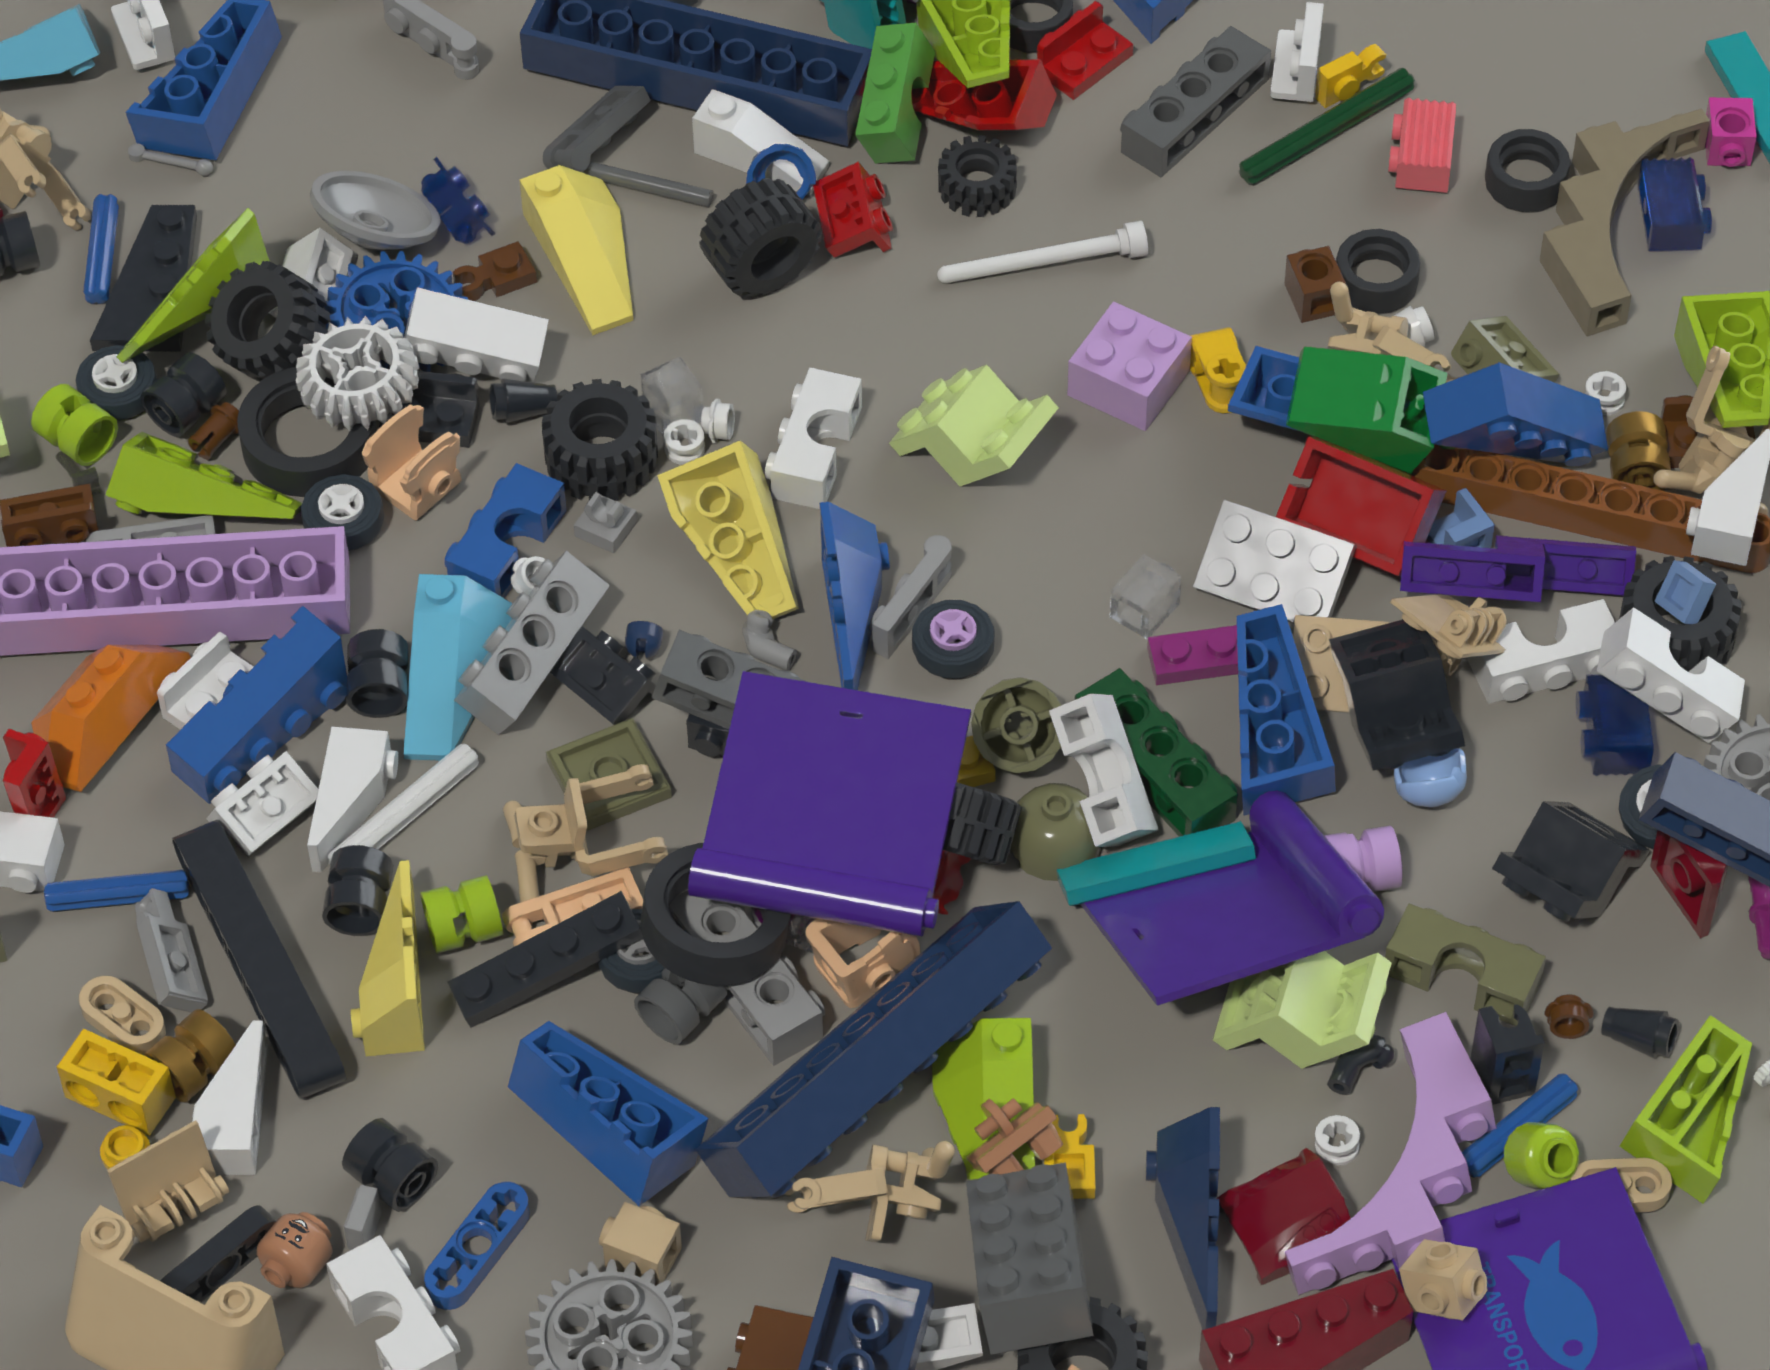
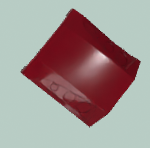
[1216,1148,1351,1285]

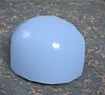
[1394,748,1467,807]

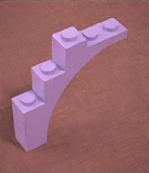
[1284,1012,1496,1295]

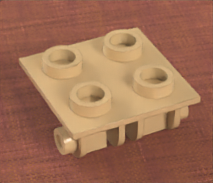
[1390,594,1507,659]
[1293,615,1389,713]
[107,1120,229,1243]

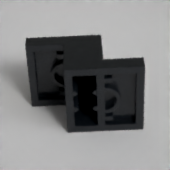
[1329,619,1465,771]
[1492,801,1650,922]

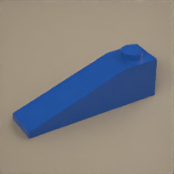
[819,502,890,690]

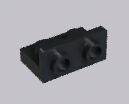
[379,368,480,448]
[550,626,656,725]

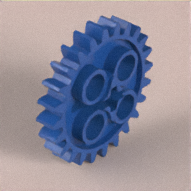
[324,251,468,372]

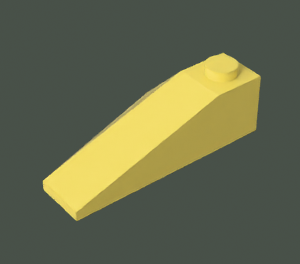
[351,860,425,1057]

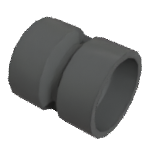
[634,968,727,1044]

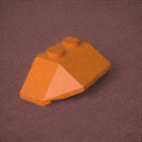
[31,645,191,792]

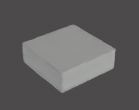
[344,1185,382,1251]

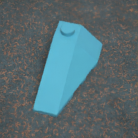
[0,4,101,81]
[403,574,513,761]

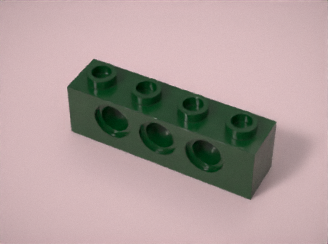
[1075,668,1238,837]

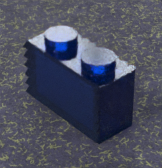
[1637,157,1712,251]
[1576,674,1654,776]

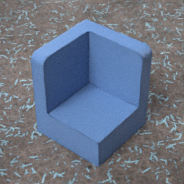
[1427,488,1495,548]

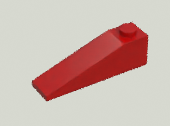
[911,59,1057,130]

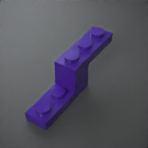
[1400,536,1637,602]

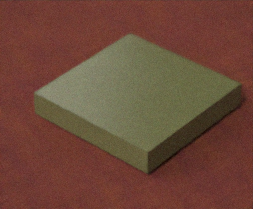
[546,718,672,831]

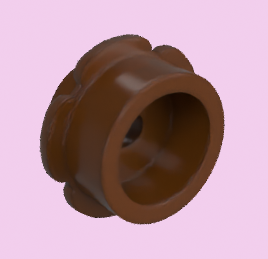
[1544,994,1594,1039]

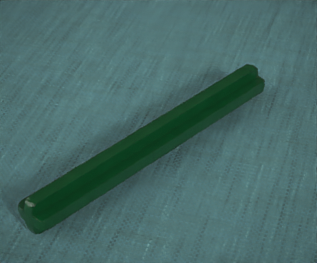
[1239,68,1415,184]

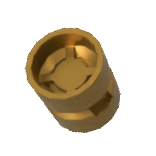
[1606,411,1671,491]
[144,1009,236,1103]

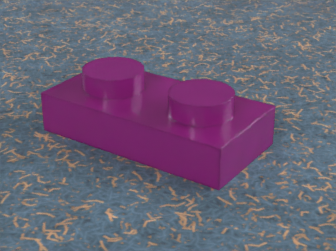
[1147,625,1238,685]

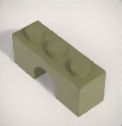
[1385,903,1546,1026]

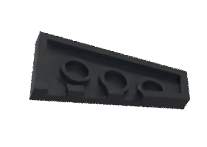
[90,205,197,352]

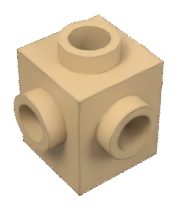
[1399,1239,1488,1320]

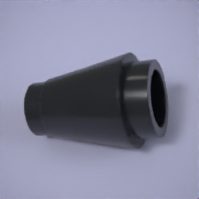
[489,378,558,423]
[1601,1006,1679,1059]

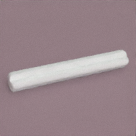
[328,743,479,864]

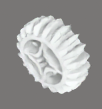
[296,316,419,431]

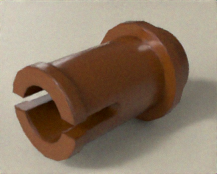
[187,402,239,460]

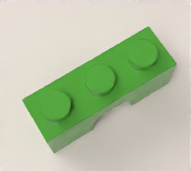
[855,22,935,164]

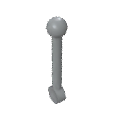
[128,144,213,176]

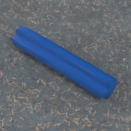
[83,194,119,304]
[44,870,189,911]
[1462,1073,1578,1178]

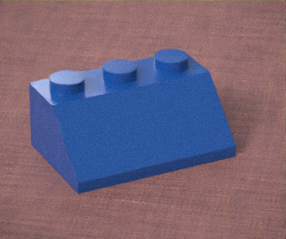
[1228,346,1302,432]

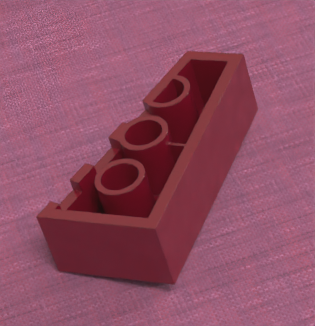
[1199,1269,1413,1370]

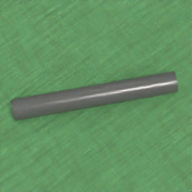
[584,161,713,207]

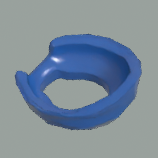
[746,144,816,200]

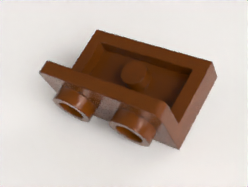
[0,484,99,547]

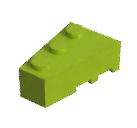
[1619,1015,1752,1204]

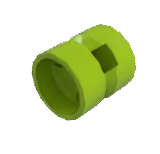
[31,384,118,466]
[420,875,503,954]

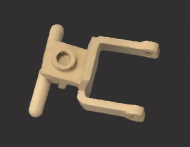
[0,108,91,230]
[1327,282,1457,383]
[1653,346,1770,515]
[503,764,668,903]
[784,1141,955,1242]

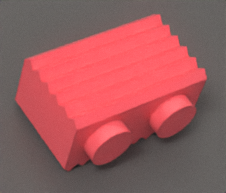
[1388,97,1456,193]

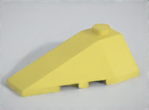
[519,165,633,335]
[657,441,799,620]

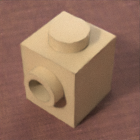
[599,1202,682,1286]

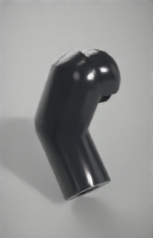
[1327,1035,1394,1095]

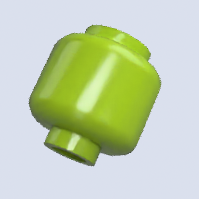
[1504,1122,1579,1189]

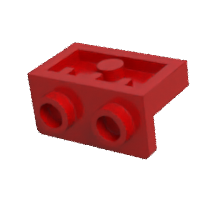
[1037,1,1133,100]
[813,161,893,258]
[3,729,66,818]

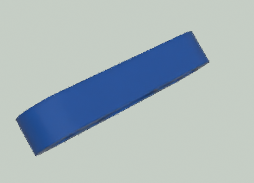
[424,1182,530,1310]

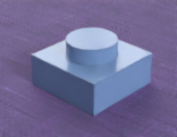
[1655,560,1716,625]

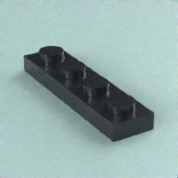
[448,891,643,1028]

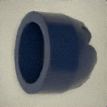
[625,621,664,660]

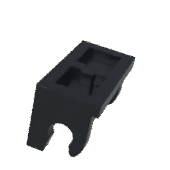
[1470,1004,1545,1105]

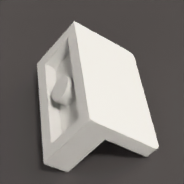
[269,228,353,318]

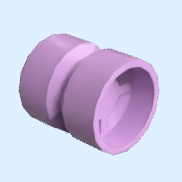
[1324,826,1402,892]

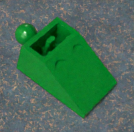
[1286,346,1457,474]

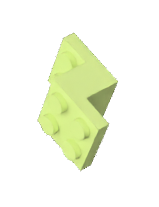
[889,365,1059,486]
[1213,951,1391,1069]

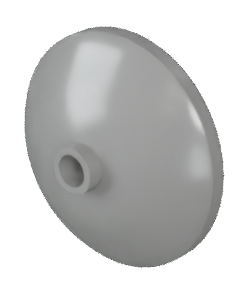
[310,171,440,250]

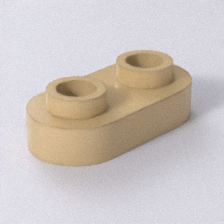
[79,976,166,1054]
[1570,1158,1672,1213]

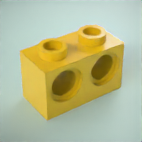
[57,1028,176,1136]

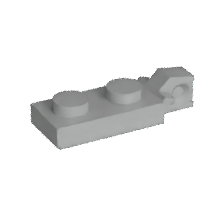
[135,888,208,1012]

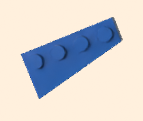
[125,0,282,160]
[1423,362,1608,466]
[1237,604,1336,816]
[166,606,347,804]
[508,1021,709,1206]

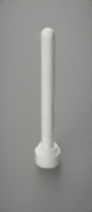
[937,220,1148,283]

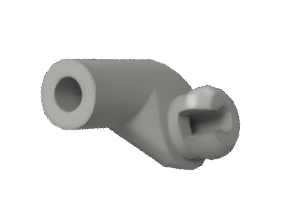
[742,610,797,671]

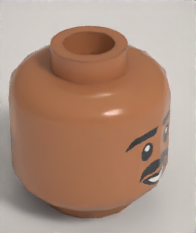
[257,1212,333,1288]

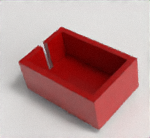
[1276,437,1447,576]

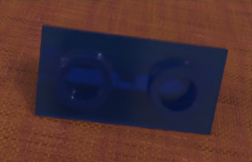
[421,157,495,244]

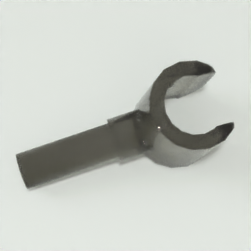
[56,451,102,496]

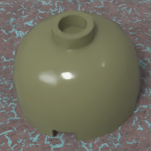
[971,677,1062,773]
[1010,783,1102,881]

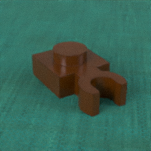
[453,241,537,301]

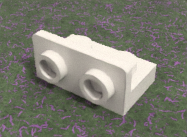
[111,0,175,70]
[1270,2,1324,102]
[157,632,254,729]
[206,751,319,856]

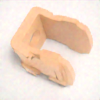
[362,405,462,520]
[805,918,920,1008]

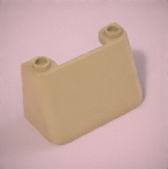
[65,1205,285,1370]

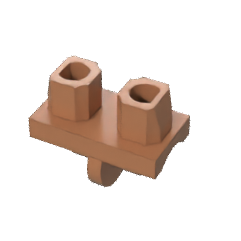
[966,1098,1063,1175]

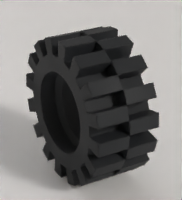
[938,135,1017,217]

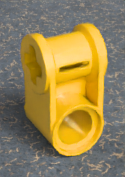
[1190,327,1246,414]

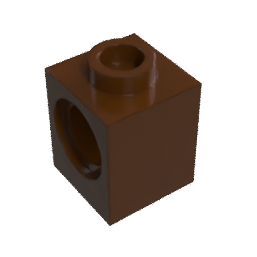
[1284,246,1346,323]

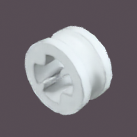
[1585,371,1626,415]
[664,419,705,465]
[1315,1115,1360,1166]

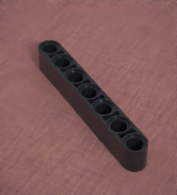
[172,820,347,1099]

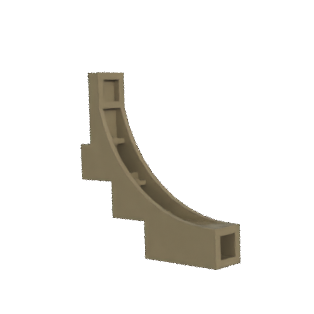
[1540,108,1710,337]

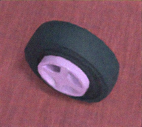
[912,600,995,678]

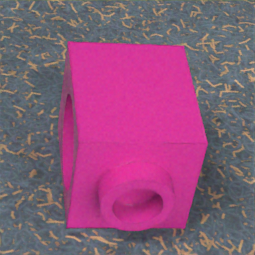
[1705,97,1756,167]

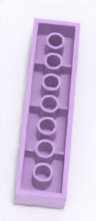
[0,526,350,656]

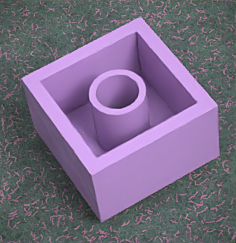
[1067,301,1192,431]

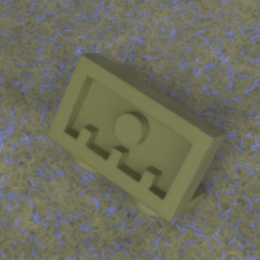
[1451,316,1560,383]

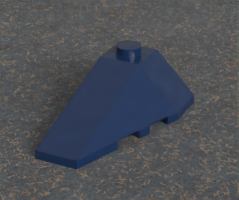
[1146,1107,1220,1330]

